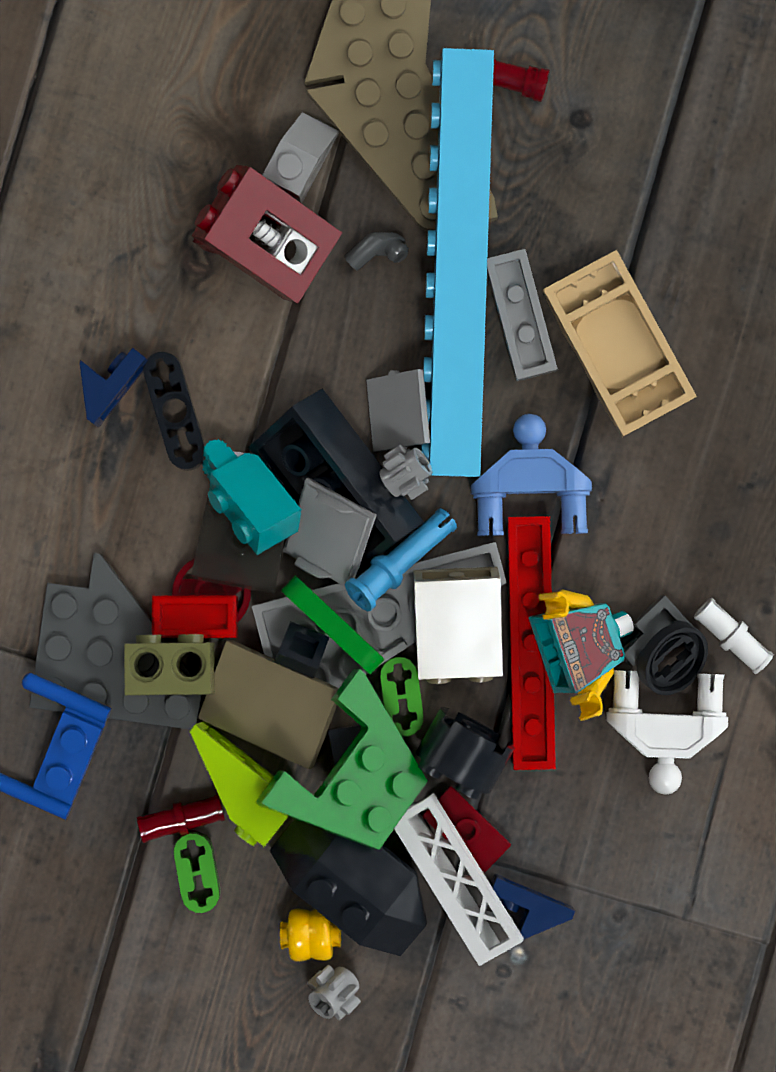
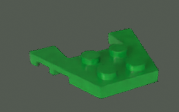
[256,669,428,850]

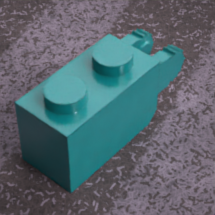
[202,439,302,555]

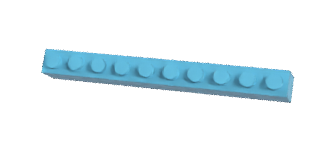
[421,48,494,477]

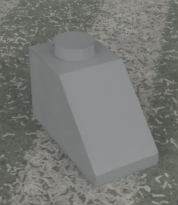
[263,112,339,203]

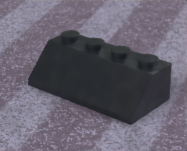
[248,388,424,574]

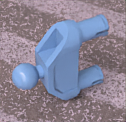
[471,413,592,536]

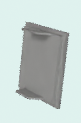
[283,478,376,586]

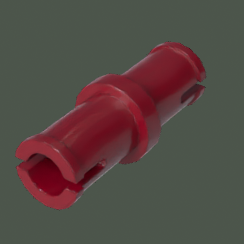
[136,794,225,843]

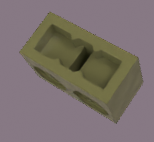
[124,634,215,695]

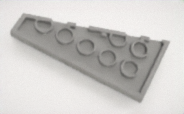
[252,542,507,688]

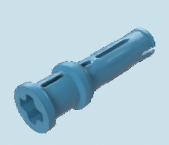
[345,508,457,612]

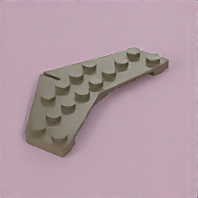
[305,0,498,232]

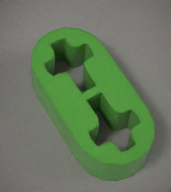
[380,657,423,736]
[174,832,221,913]

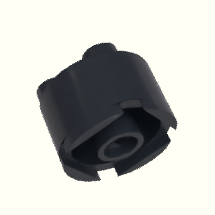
[416,707,515,800]

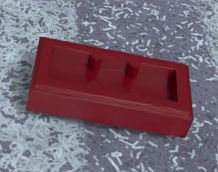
[422,785,512,873]

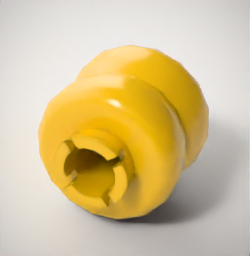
[280,908,341,962]

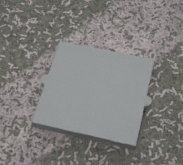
[366,369,430,452]

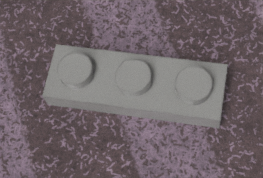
[487,249,557,382]

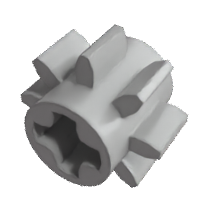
[380,444,433,500]
[307,965,361,1020]

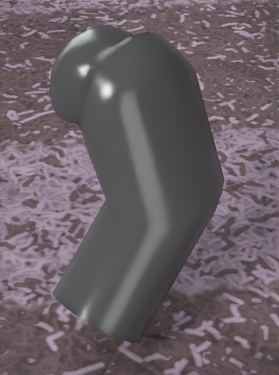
[344,232,409,271]

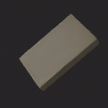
[198,640,339,769]

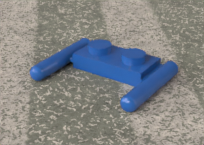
[0,673,112,820]

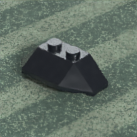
[269,819,427,956]

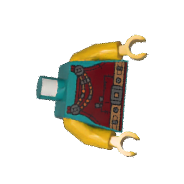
[529,589,634,721]

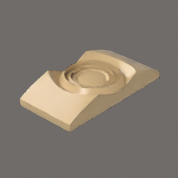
[542,250,697,437]

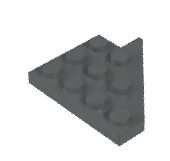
[29,553,202,730]

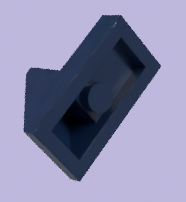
[80,348,148,428]
[490,873,575,939]

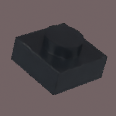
[274,621,330,678]

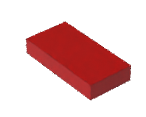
[152,596,238,638]

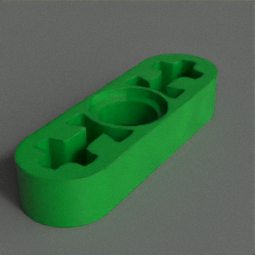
[281,575,385,675]

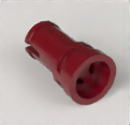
[493,59,550,102]

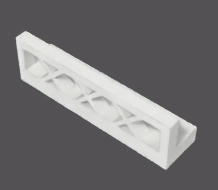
[394,793,524,966]

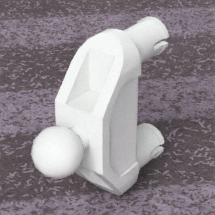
[606,670,728,795]

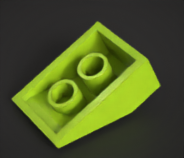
[190,721,288,846]

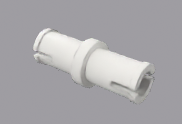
[694,598,774,674]

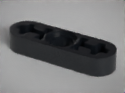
[143,352,205,471]

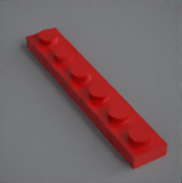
[507,516,556,770]

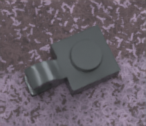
[622,595,692,666]

